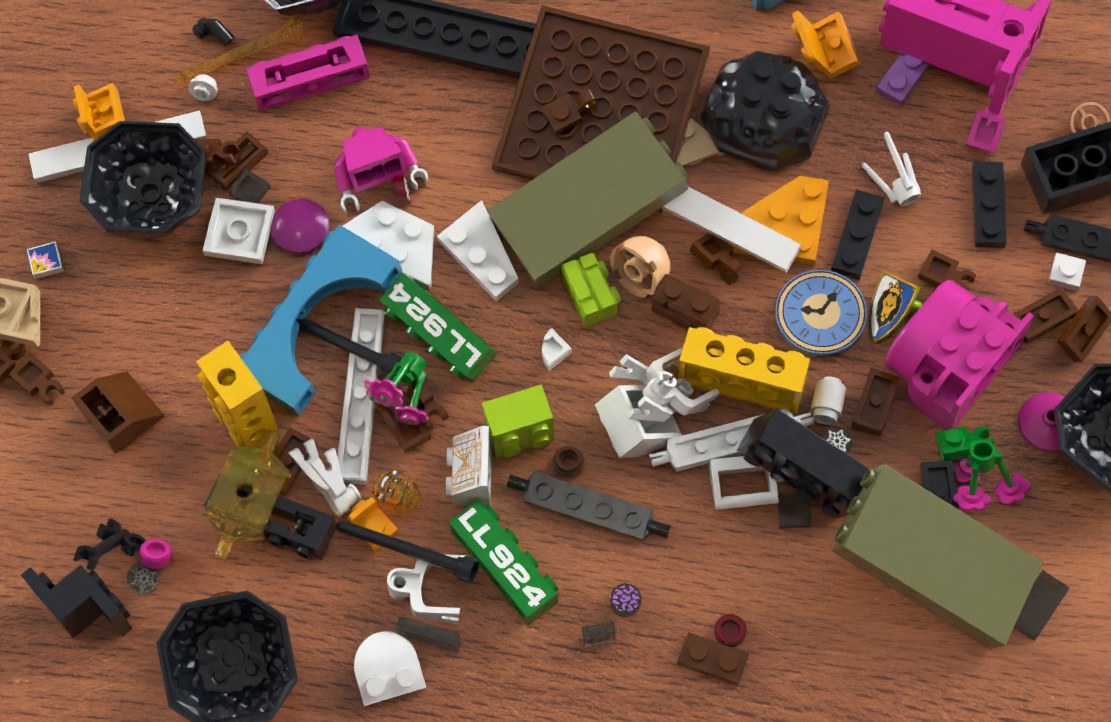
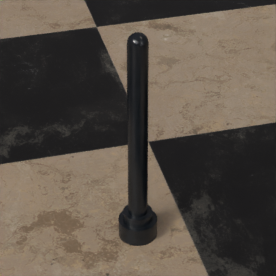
[296,318,402,376]
[336,520,479,584]

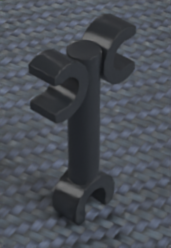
[73,518,146,570]

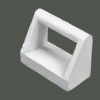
[708,456,779,510]

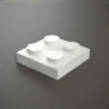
[202,198,275,264]

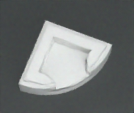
[542,328,572,371]

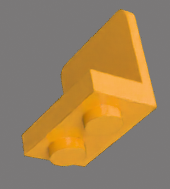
[791,10,861,80]

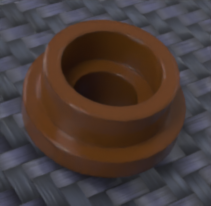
[553,446,584,477]

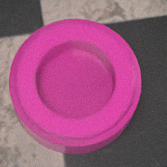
[140,539,172,569]

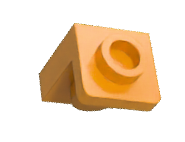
[348,497,399,552]

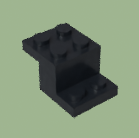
[21,565,132,638]

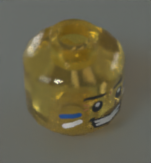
[372,469,421,515]

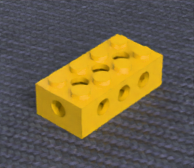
[678,327,810,415]
[196,341,280,453]

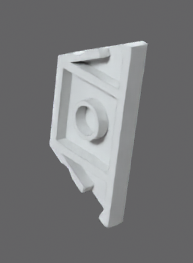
[343,201,435,290]

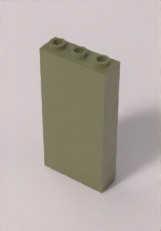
[486,111,689,289]
[832,464,1043,649]

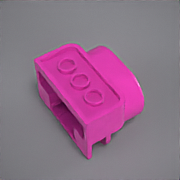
[885,280,1034,430]

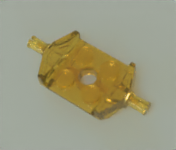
[203,430,291,561]

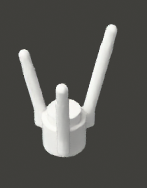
[861,132,922,207]

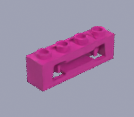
[246,35,370,111]

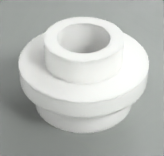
[188,74,218,101]

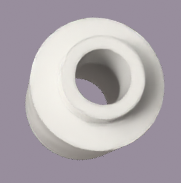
[811,377,846,425]

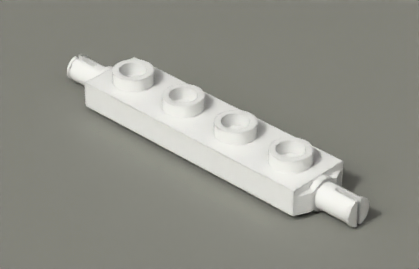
[649,408,814,472]

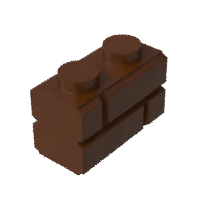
[652,274,721,329]

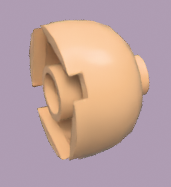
[610,236,671,298]

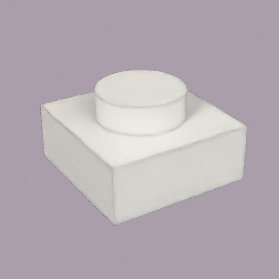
[1048,253,1086,292]

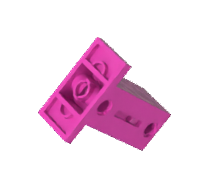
[878,0,1052,114]

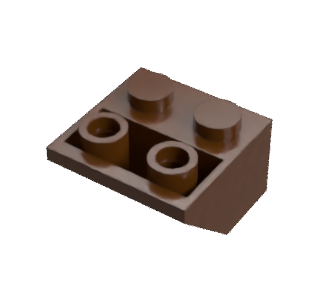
[71,371,165,454]

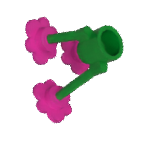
[953,440,1031,511]

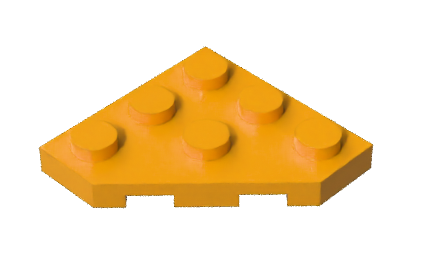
[728,176,829,265]

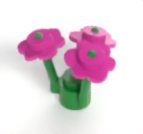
[364,352,429,425]

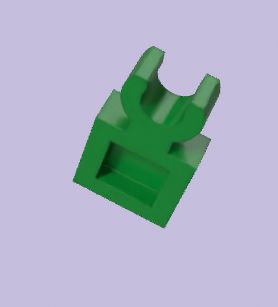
[935,426,994,461]

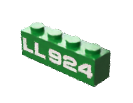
[380,272,498,380]
[449,499,559,626]

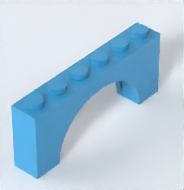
[240,224,402,417]

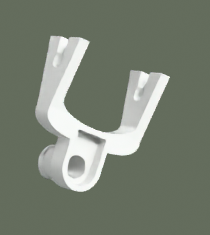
[643,348,720,415]
[609,354,694,422]
[288,438,362,517]
[387,554,466,625]

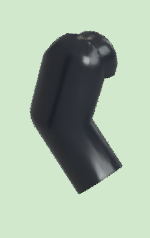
[192,18,235,47]

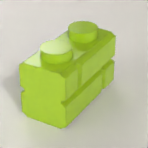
[560,253,621,327]

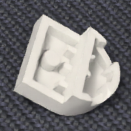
[354,631,426,706]

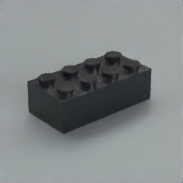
[1021,122,1111,215]
[736,408,869,518]

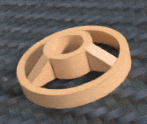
[1068,102,1110,134]

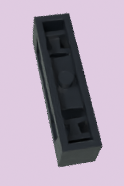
[204,472,336,560]

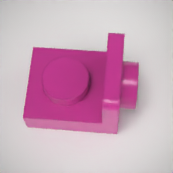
[966,107,1006,153]

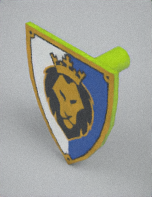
[869,270,922,344]

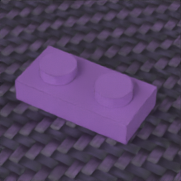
[876,53,931,106]

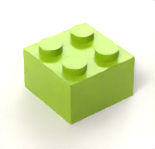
[482,384,555,458]

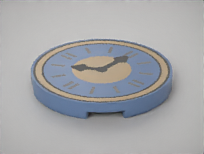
[775,270,867,357]

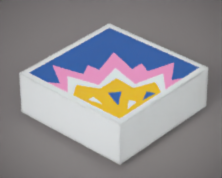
[27,241,64,279]

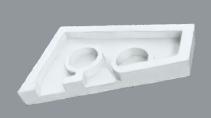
[437,200,519,302]

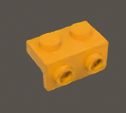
[73,83,125,141]

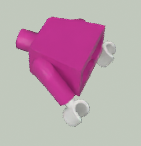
[334,127,428,215]

